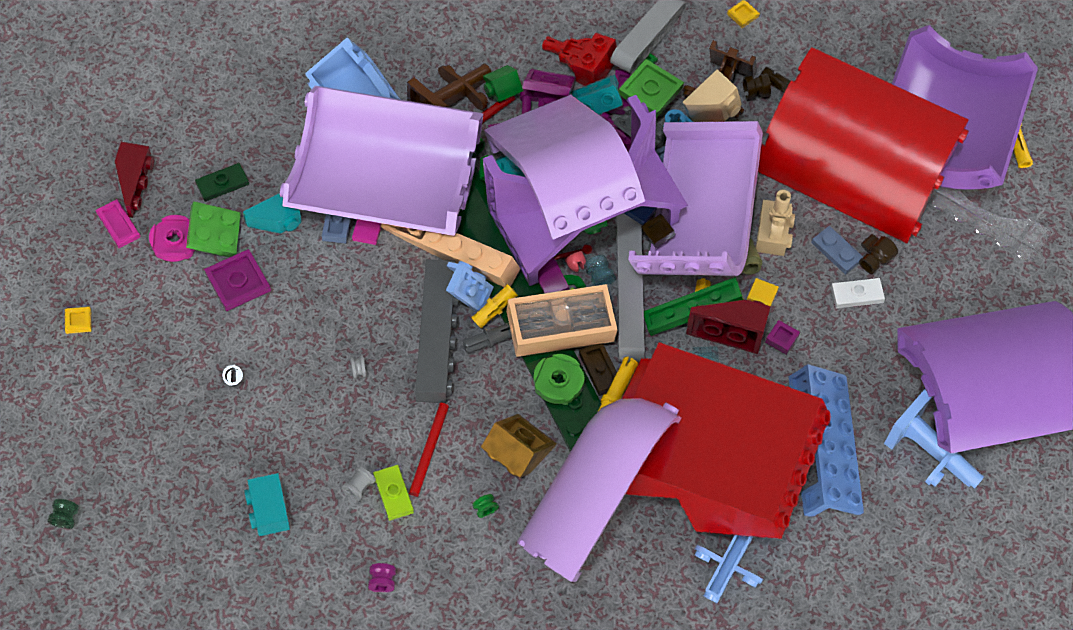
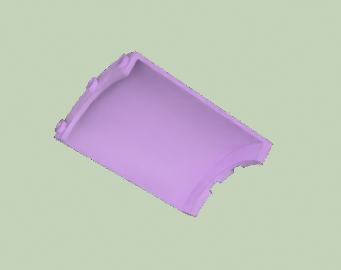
[280,86,484,236]

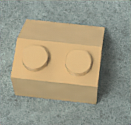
[683,69,742,122]

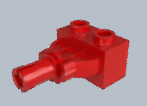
[542,33,617,86]

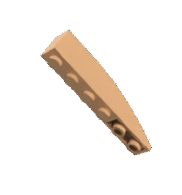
[381,223,521,287]

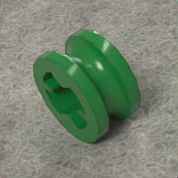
[472,494,499,518]

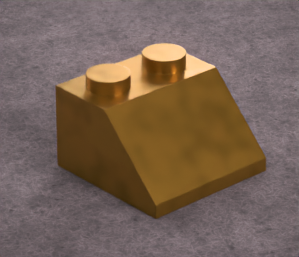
[481,414,557,478]

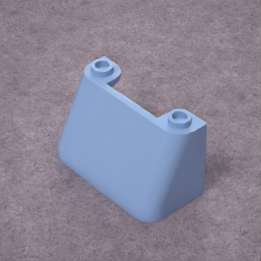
[305,37,401,100]

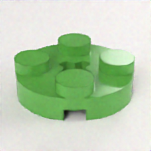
[533,354,585,405]

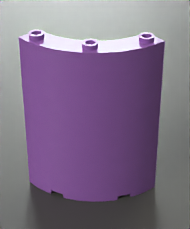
[892,25,1038,190]
[897,301,1073,453]

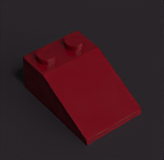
[686,300,771,354]

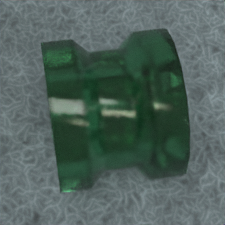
[48,499,79,529]

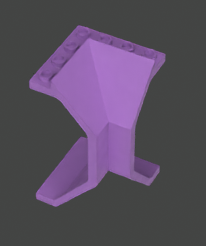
[483,95,688,286]

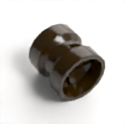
[743,74,771,100]

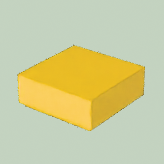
[727,0,760,28]
[747,278,779,306]
[65,307,91,334]

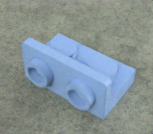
[446,261,494,312]

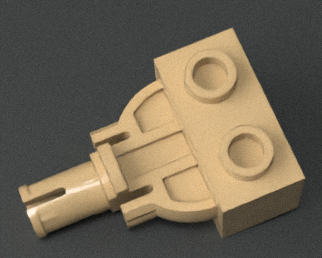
[756,190,795,256]

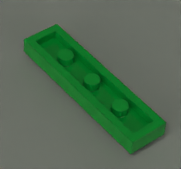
[644,277,744,336]

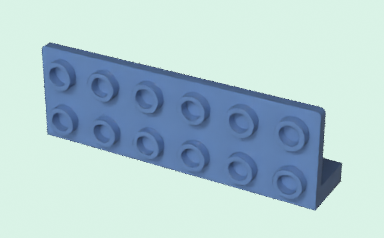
[788,364,864,516]

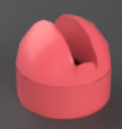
[565,251,586,272]

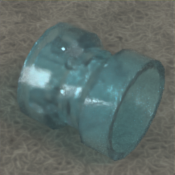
[584,255,616,286]

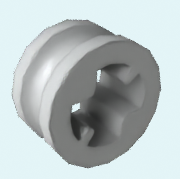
[350,355,366,379]

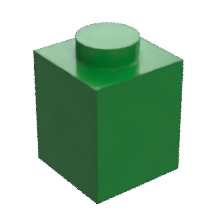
[483,65,523,102]

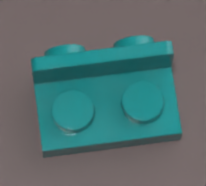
[572,75,623,114]

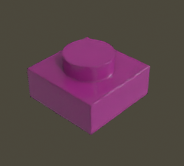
[765,320,800,355]

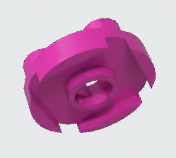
[149,215,195,262]

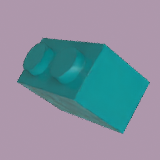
[244,473,290,536]

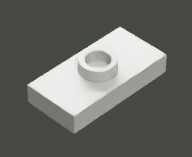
[831,278,885,308]

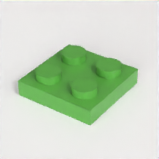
[619,59,684,118]
[186,201,241,257]

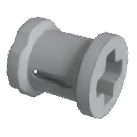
[342,467,376,501]

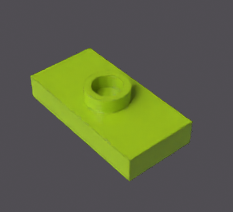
[373,465,414,521]

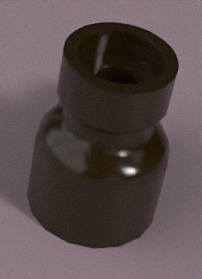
[859,234,898,274]

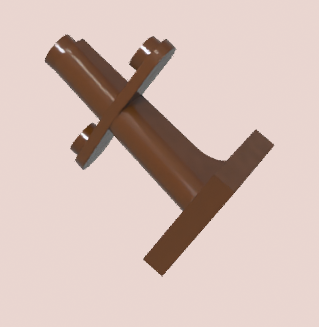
[682,40,757,122]
[407,63,492,110]

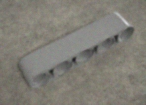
[610,0,687,74]

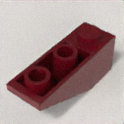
[115,142,154,218]

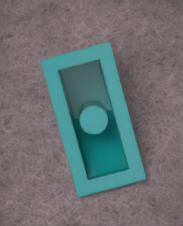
[243,193,302,234]

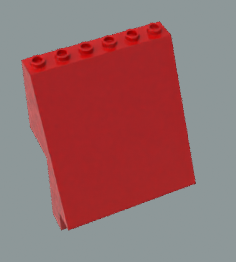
[622,342,831,539]

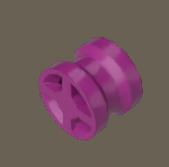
[368,563,396,592]

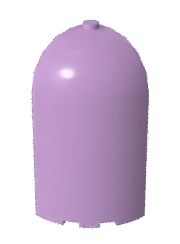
[517,398,681,582]

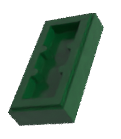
[195,163,249,202]

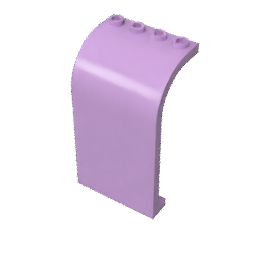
[484,95,645,239]
[628,121,763,276]

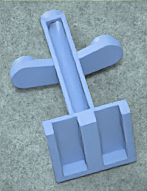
[884,389,984,489]
[695,535,763,603]

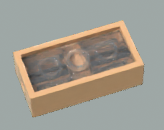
[507,284,617,357]

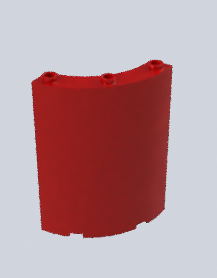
[758,47,969,243]

